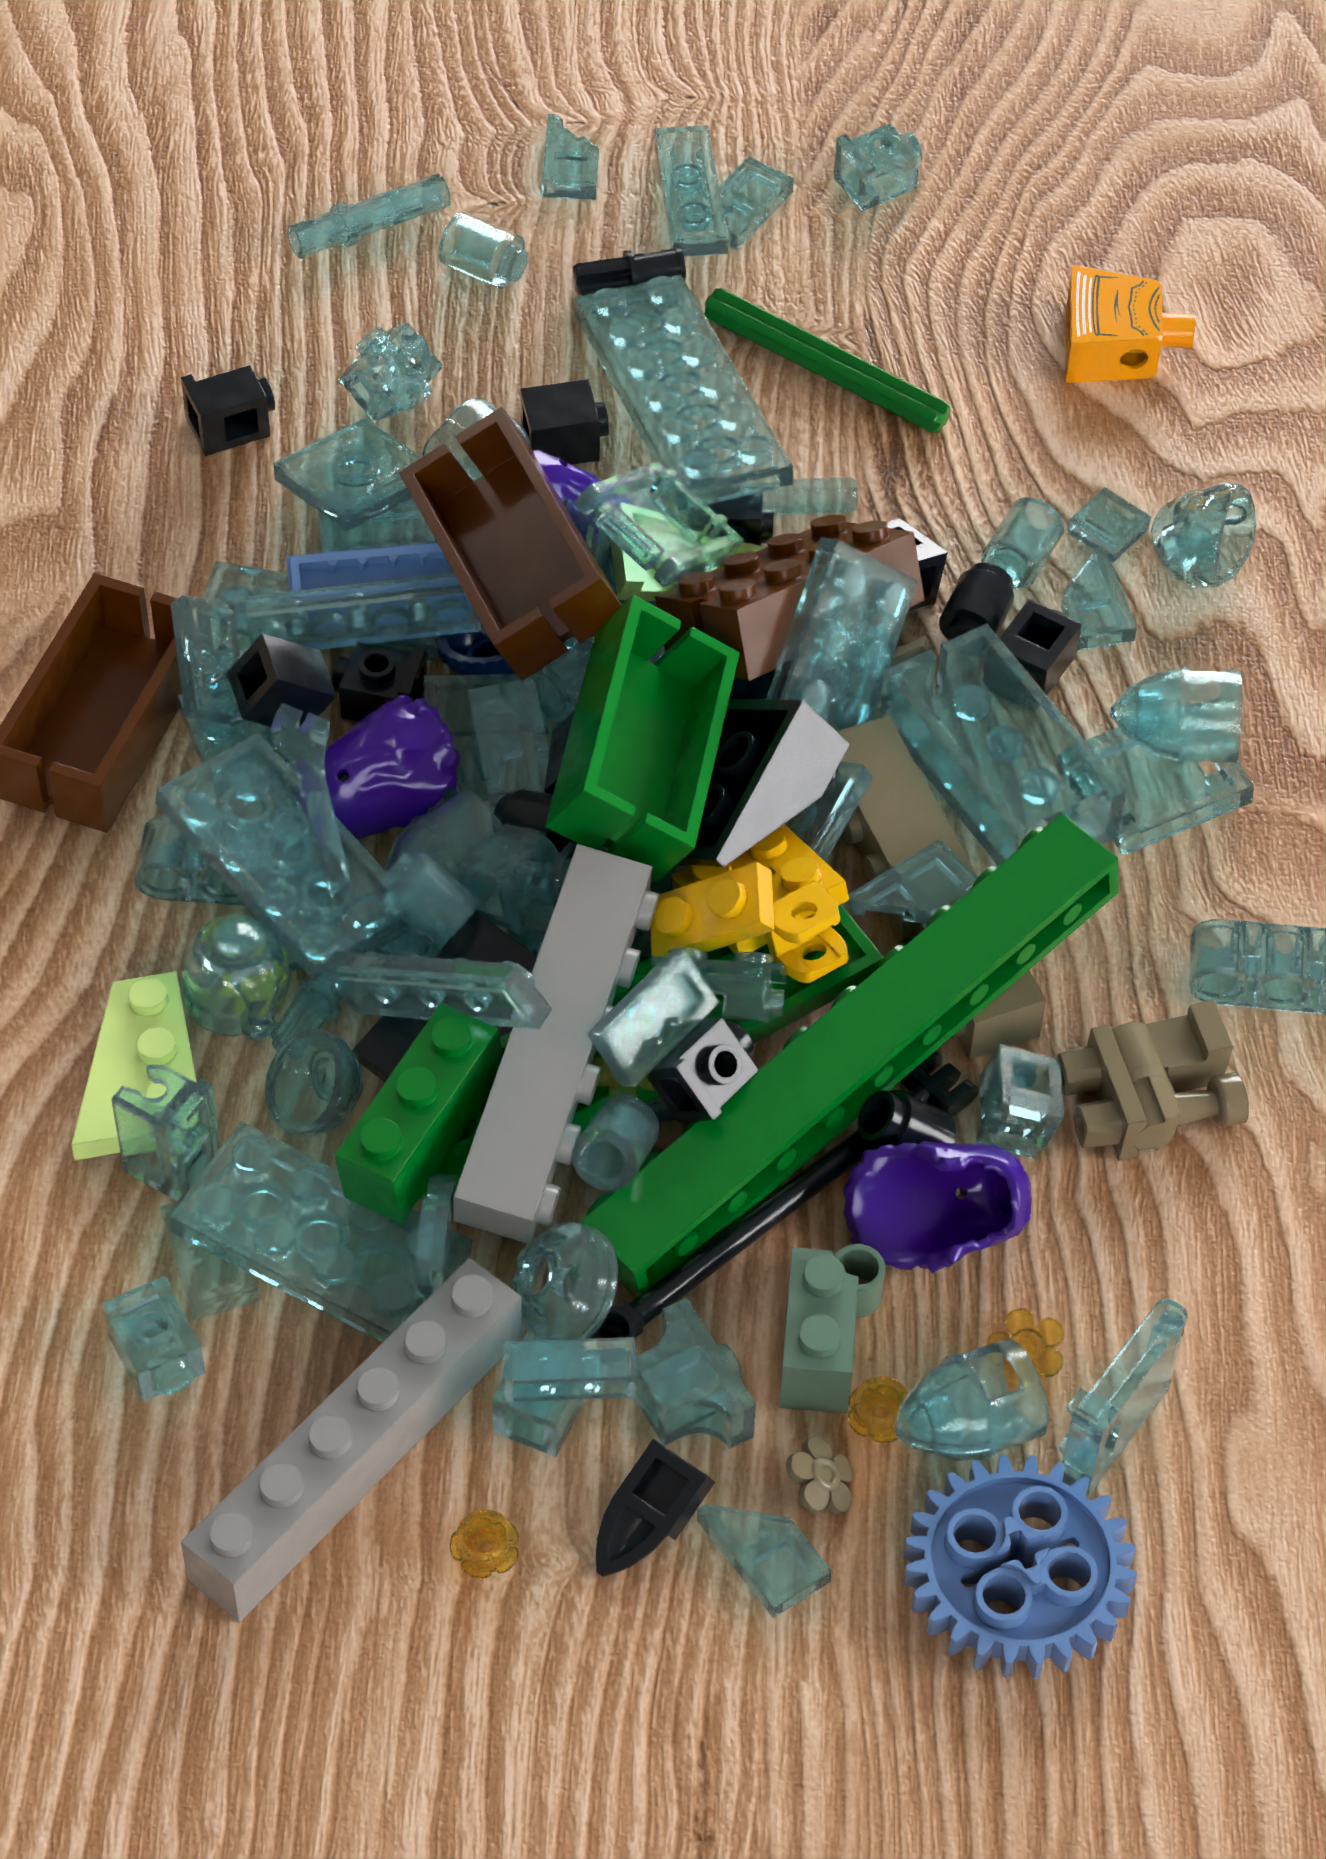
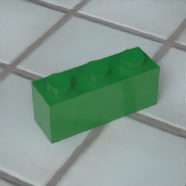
[335,1003,503,1224]

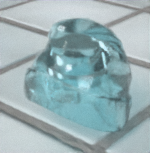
[1151,483,1256,588]
[180,913,291,1043]

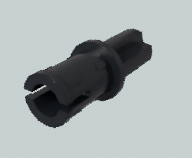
[573,247,686,296]

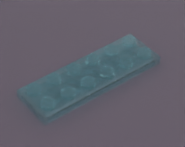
[574,274,793,511]

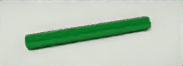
[704,288,951,433]

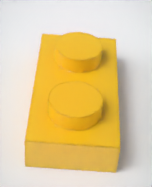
[650,862,775,965]

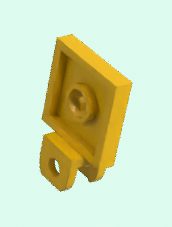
[670,824,849,983]

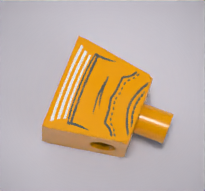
[1065,265,1195,383]

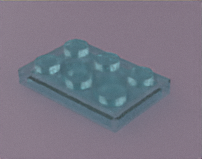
[766,537,918,731]

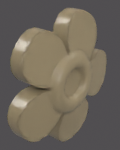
[786,1436,854,1515]

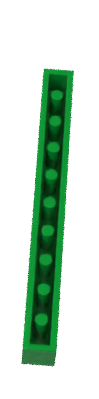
[580,812,1119,1298]

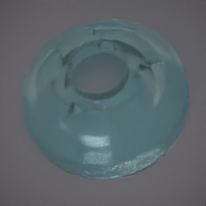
[511,1222,618,1347]

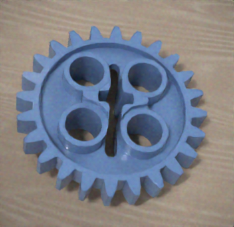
[903,1454,1137,1679]

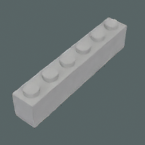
[453,844,660,1244]
[181,1257,522,1623]

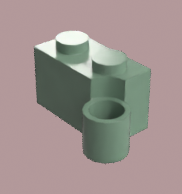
[779,1244,886,1414]

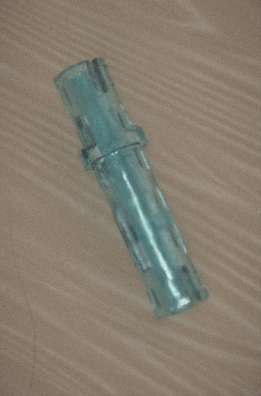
[287,173,451,259]

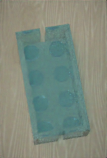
[879,624,1127,866]

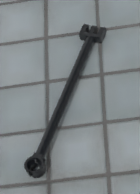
[582,1051,979,1368]

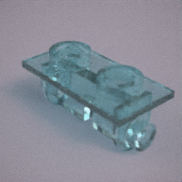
[650,948,788,1022]

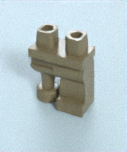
[1054,1000,1249,1160]

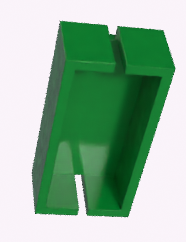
[545,594,740,883]

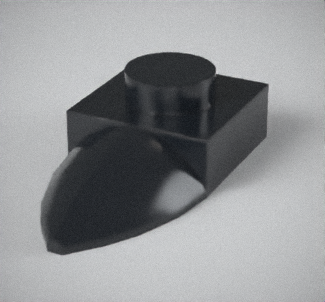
[596,1439,715,1577]

